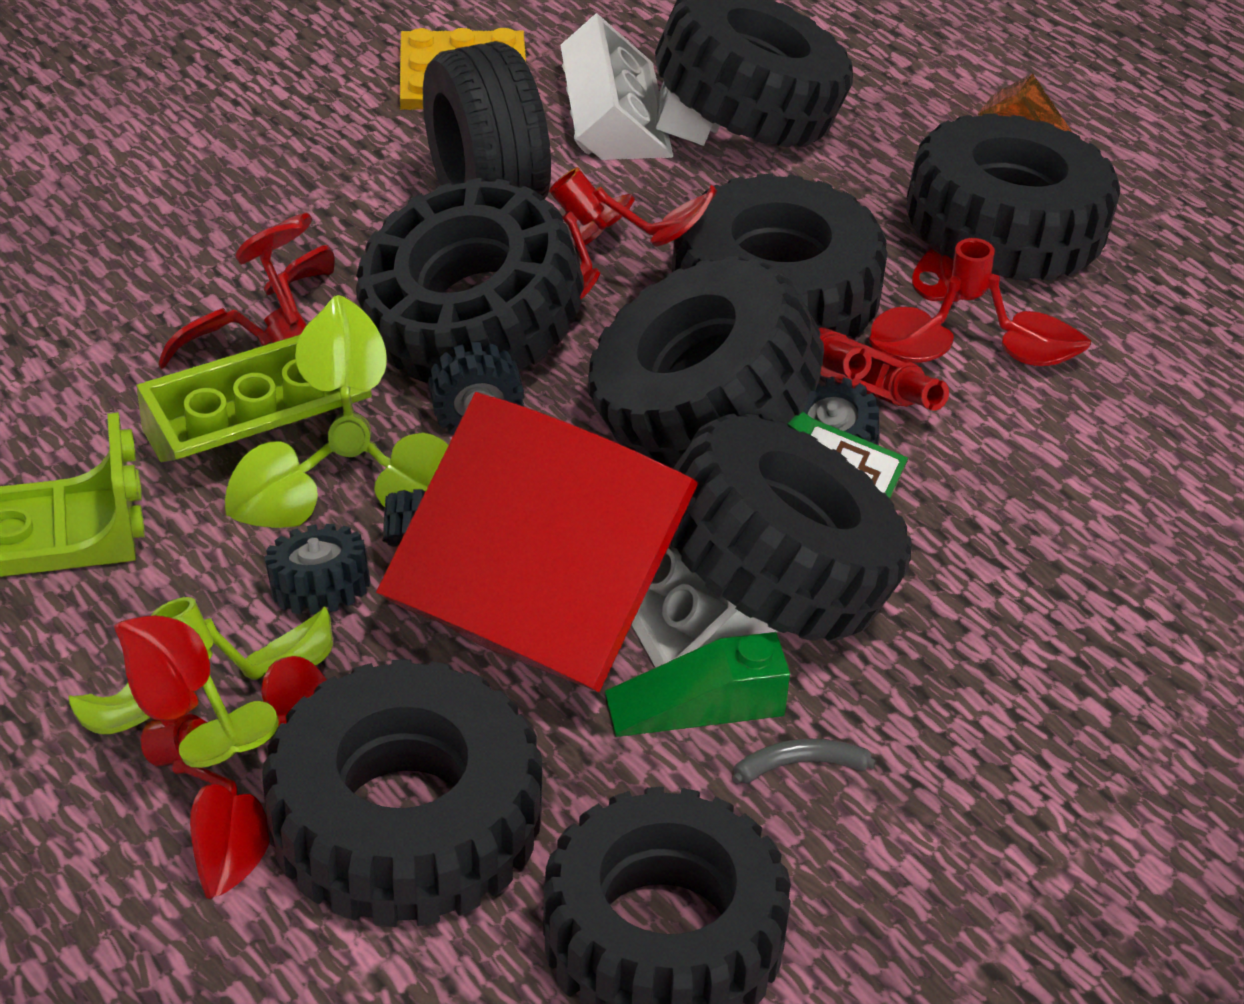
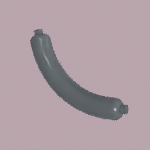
[732,738,876,784]

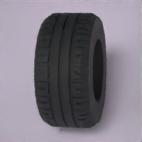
[423,41,551,199]

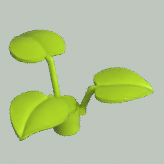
[225,295,448,528]
[68,597,333,768]

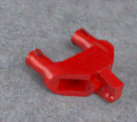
[819,328,949,411]

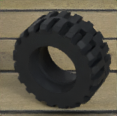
[543,787,791,1004]

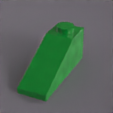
[605,632,790,737]

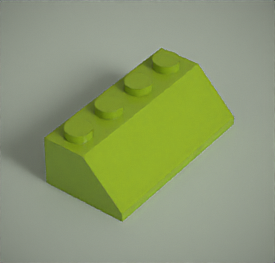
[136,335,372,462]

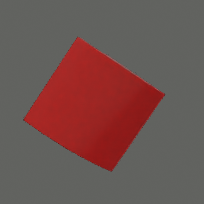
[376,392,698,692]

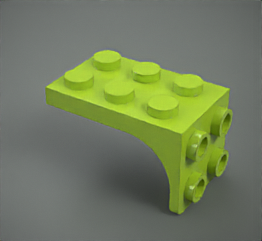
[0,412,145,577]

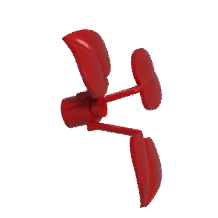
[549,167,718,299]
[158,212,335,369]
[869,238,1091,366]
[114,615,327,899]

